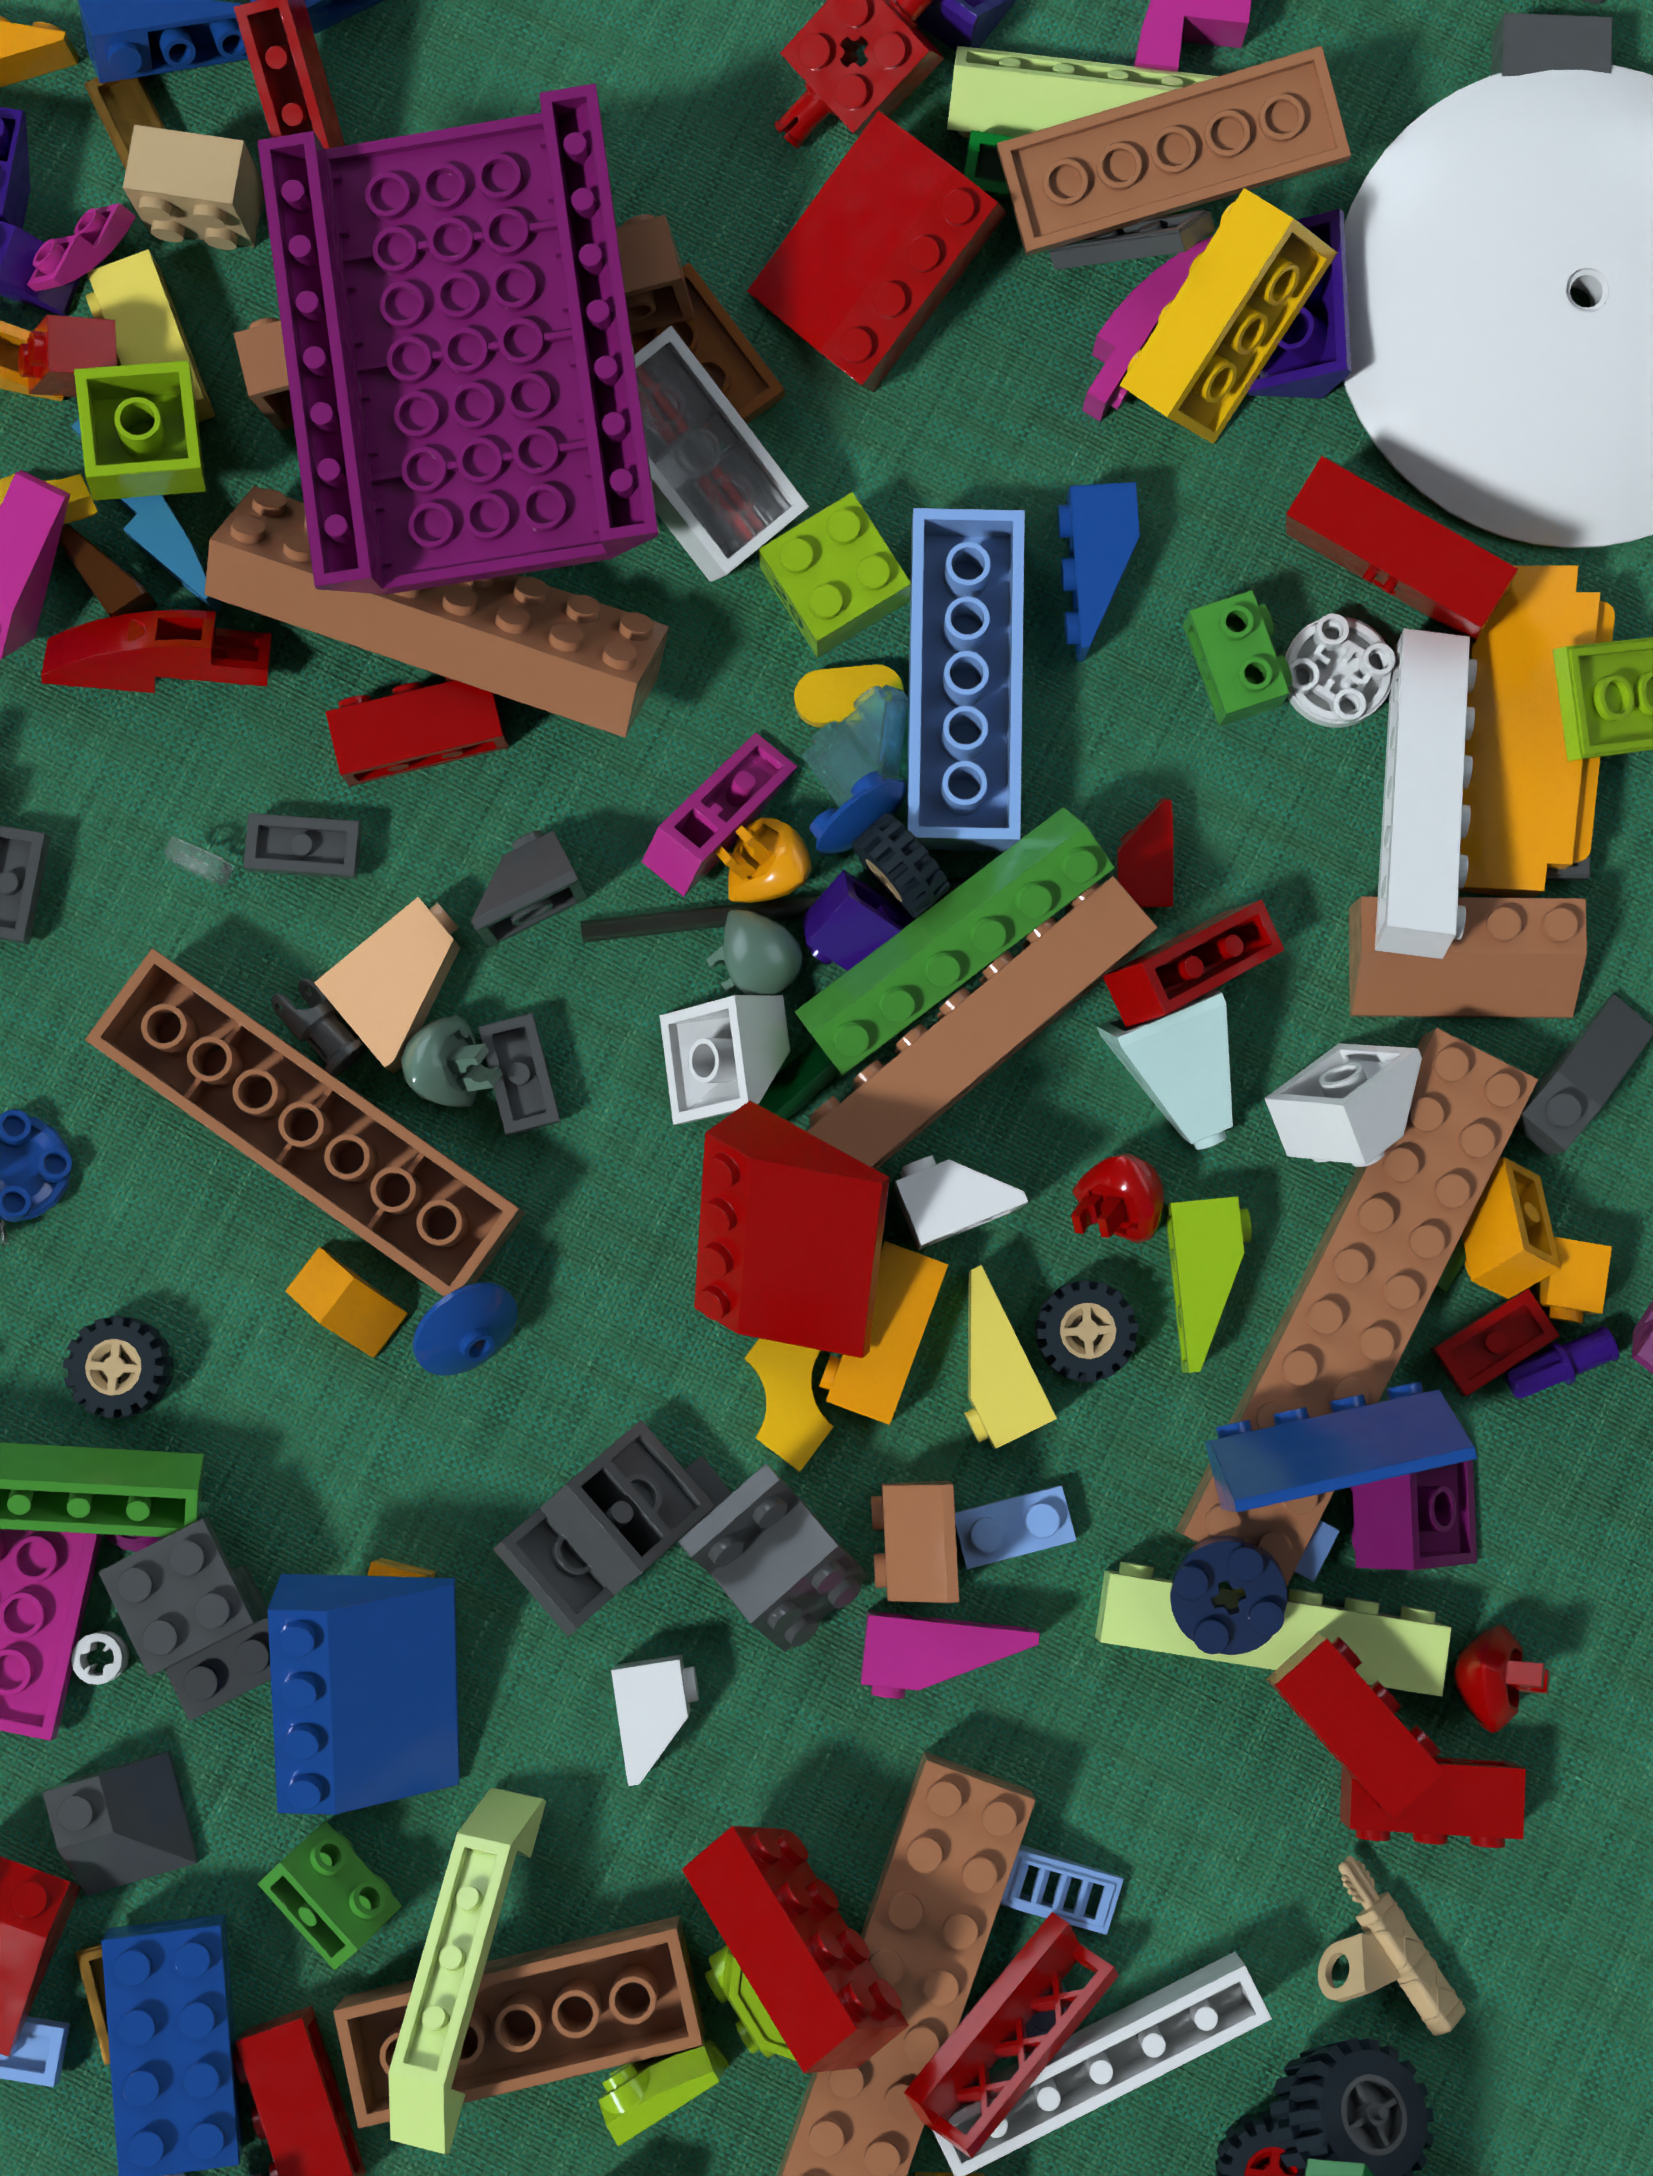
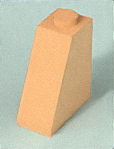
[314,897,461,1074]

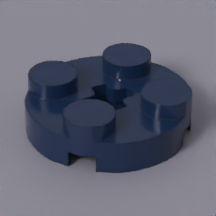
[1170,1535,1287,1655]

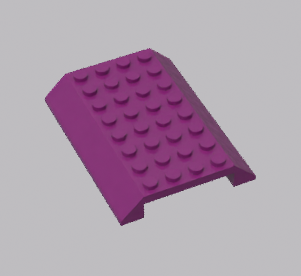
[257,83,659,595]

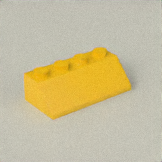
[1120,188,1337,444]

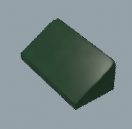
[759,1042,842,1121]

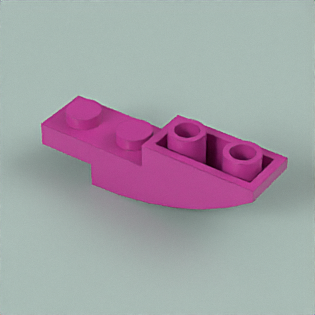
[1082,235,1214,421]

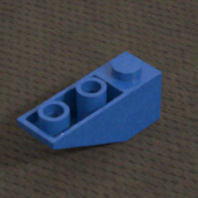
[78,0,248,83]
[1057,482,1140,661]

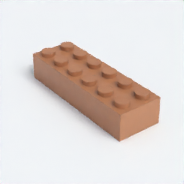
[333,1915,706,2129]

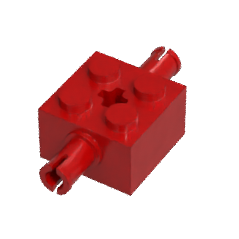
[774,0,944,149]

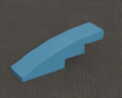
[71,418,224,614]

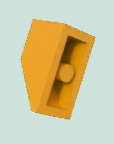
[1462,1157,1561,1299]

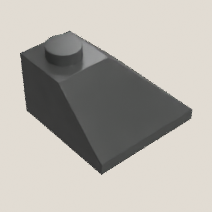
[471,830,588,948]
[42,1750,200,1896]

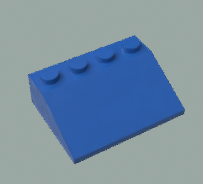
[1205,1381,1477,1512]
[267,1574,460,1815]

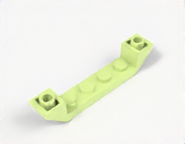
[388,1787,546,2155]

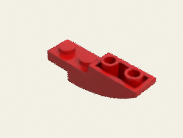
[41,610,272,693]

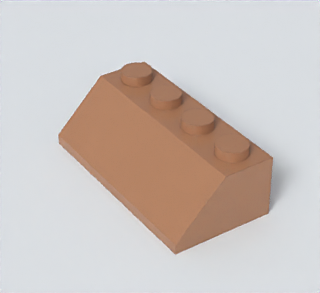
[1349,896,1587,1019]

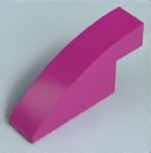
[1134,0,1251,71]

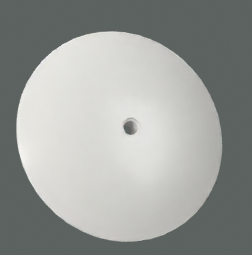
[1343,65,1653,548]

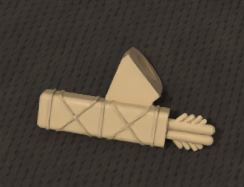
[1318,1856,1466,2036]

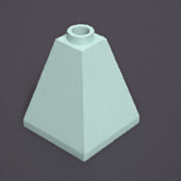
[1097,989,1233,1150]

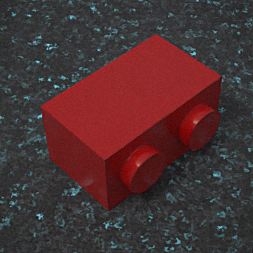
[18,315,117,397]

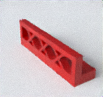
[903,1912,1119,2159]

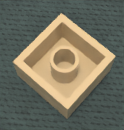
[123,124,264,250]

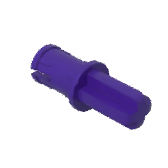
[1505,1326,1620,1399]

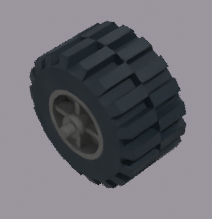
[1270,2038,1434,2176]

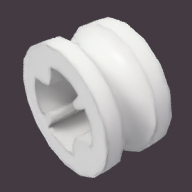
[71,1631,129,1685]

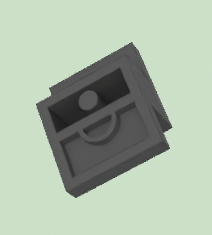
[493,1420,715,1636]
[678,1464,870,1652]
[98,1517,271,1721]

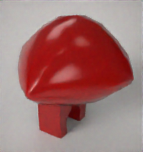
[1071,1153,1165,1244]
[1453,1624,1550,1733]

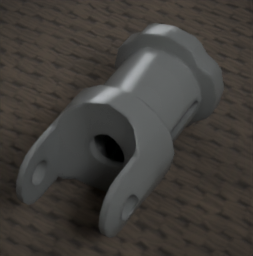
[271,978,368,1077]

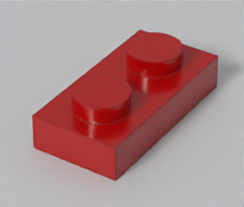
[1430,1288,1560,1397]

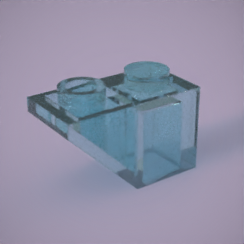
[802,685,908,808]

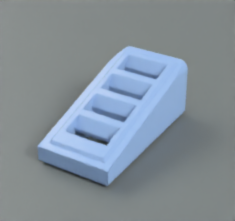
[1000,1844,1124,1935]

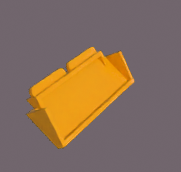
[1458,565,1615,898]

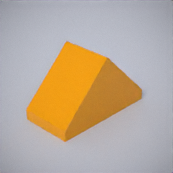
[285,1246,409,1358]

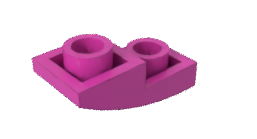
[27,203,136,292]

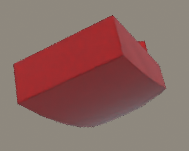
[1116,798,1174,907]

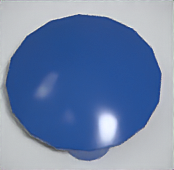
[809,771,907,856]
[0,1109,72,1222]

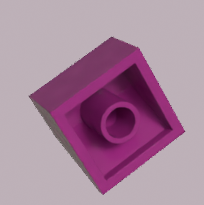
[1350,1460,1477,1570]

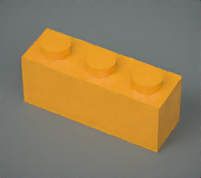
[819,1241,949,1425]

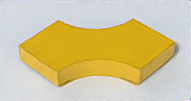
[744,1338,834,1472]

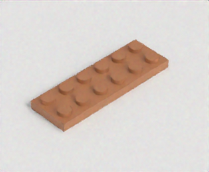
[997,46,1351,256]

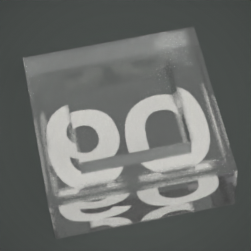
[164,836,234,886]

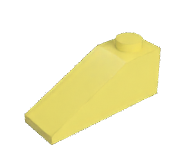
[964,1265,1057,1449]

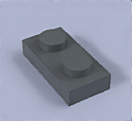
[243,813,362,880]
[0,826,51,945]
[478,1013,562,1136]

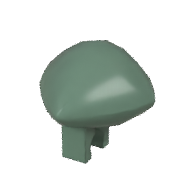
[706,909,804,995]
[401,1015,503,1108]

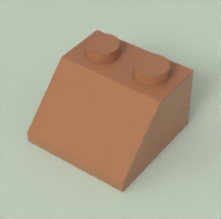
[871,1480,959,1603]

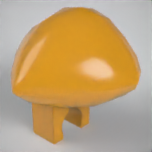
[715,817,812,903]

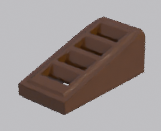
[59,524,157,617]

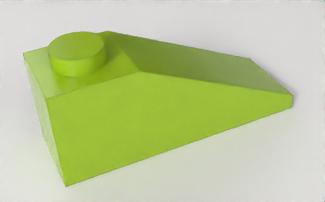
[1164,1196,1252,1373]

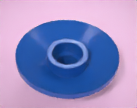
[413,1283,518,1375]

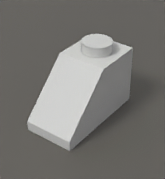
[611,1654,699,1786]

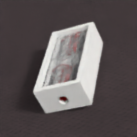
[634,326,809,582]

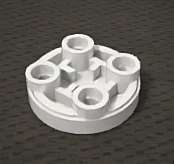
[1284,614,1395,728]

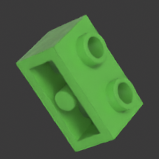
[1183,590,1293,727]
[258,1820,402,1971]

